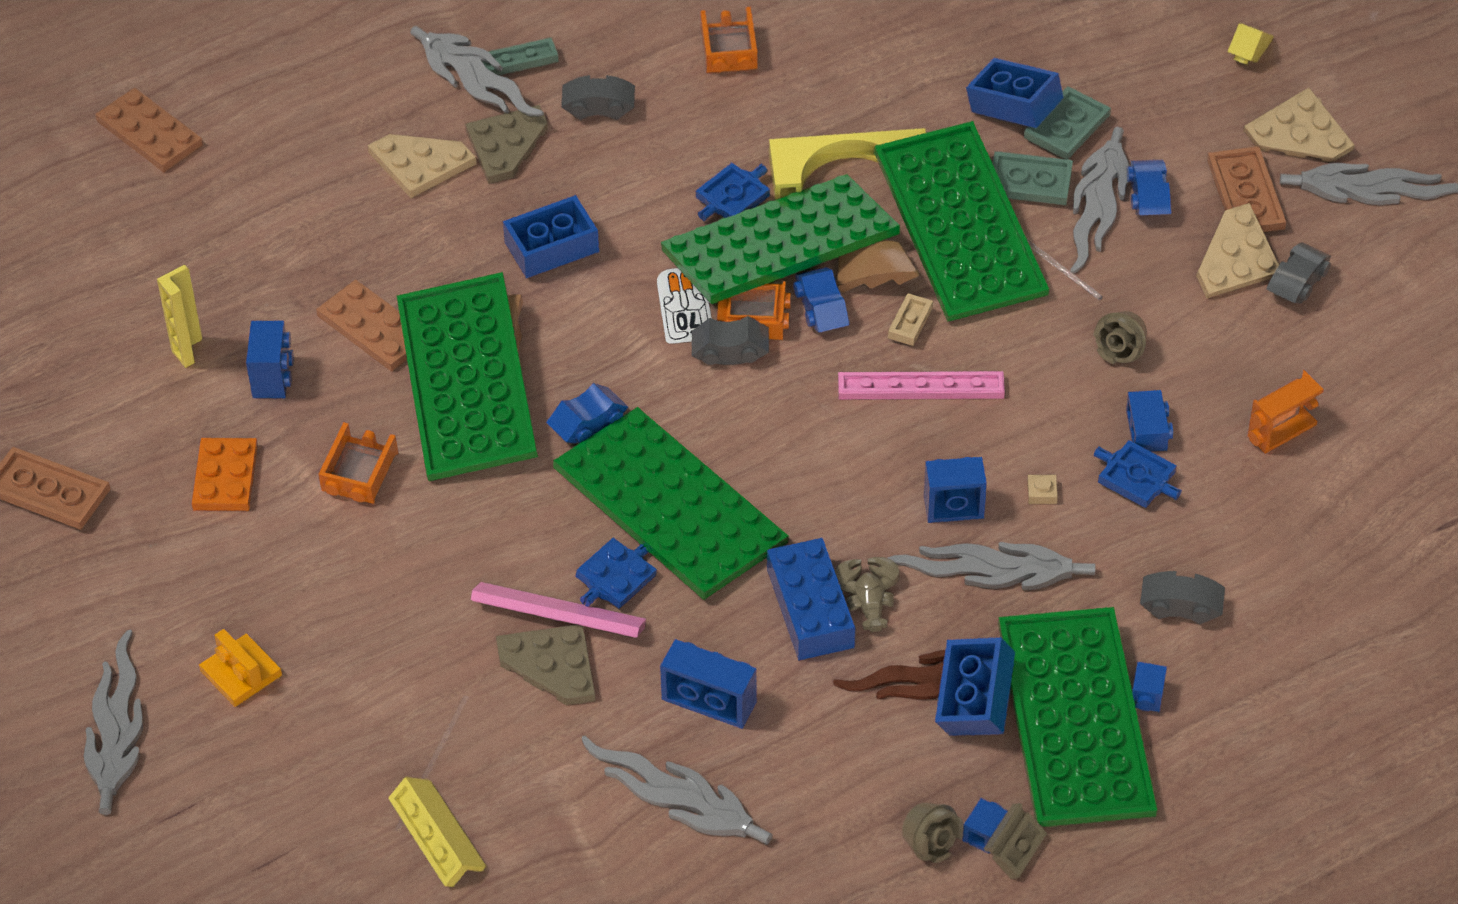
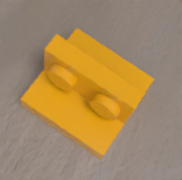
[199,629,282,707]

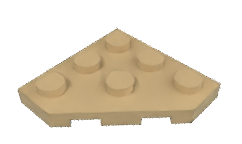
[1244,88,1354,163]
[368,134,476,198]
[1196,203,1279,298]

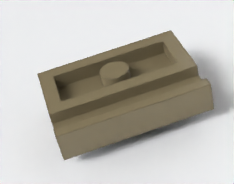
[984,803,1047,879]

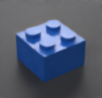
[246,321,294,398]
[924,457,987,523]

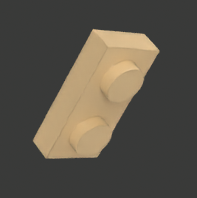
[888,293,933,346]

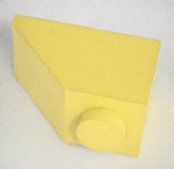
[1228,23,1274,65]

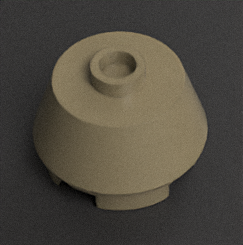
[1093,311,1147,364]
[902,802,964,863]

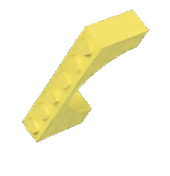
[769,128,926,200]

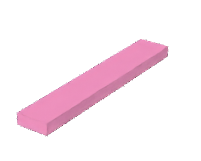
[838,371,1005,399]
[471,582,646,638]

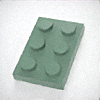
[1024,86,1111,160]
[993,151,1073,205]

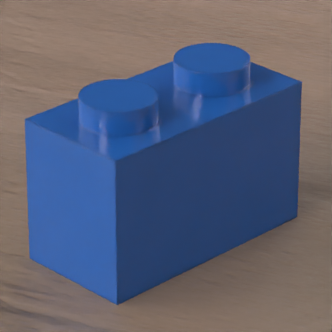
[1126,390,1173,452]

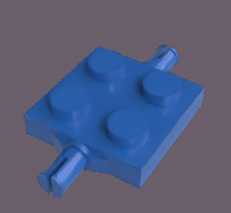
[696,163,770,221]
[1094,440,1182,508]
[575,538,657,609]

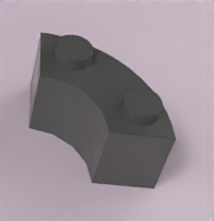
[561,75,635,120]
[1266,242,1331,304]
[692,316,769,365]
[1140,571,1225,624]

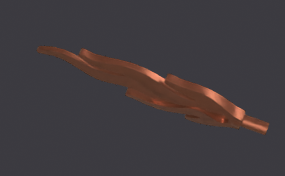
[833,650,946,700]

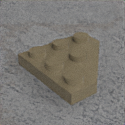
[465,105,548,184]
[496,625,595,705]

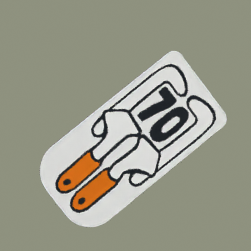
[657,268,712,344]

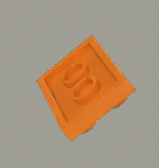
[192,438,258,511]

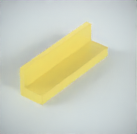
[157,265,202,368]
[388,777,486,887]

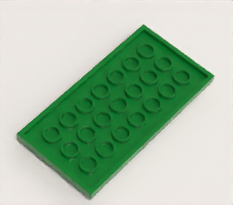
[874,121,1050,322]
[661,174,900,304]
[397,272,538,481]
[553,407,789,600]
[998,607,1158,827]

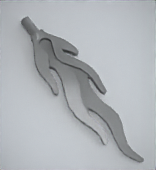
[410,26,544,116]
[1070,127,1129,274]
[1280,163,1458,205]
[888,542,1095,590]
[84,630,143,815]
[582,736,772,845]

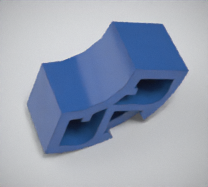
[1127,159,1171,215]
[793,267,850,333]
[546,383,628,443]

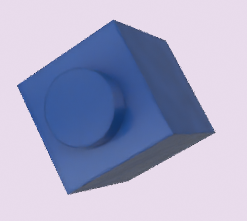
[1132,662,1167,712]
[962,798,1008,854]

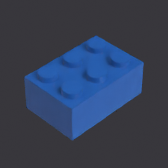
[966,58,1064,128]
[503,195,599,278]
[935,637,1015,736]
[660,639,757,729]

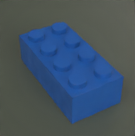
[767,538,855,661]

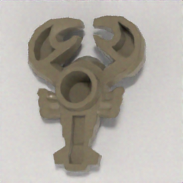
[835,557,900,632]

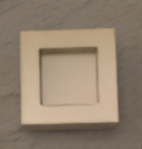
[1027,475,1057,504]

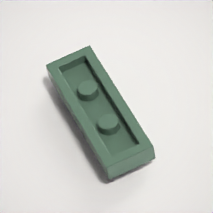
[482,37,559,75]

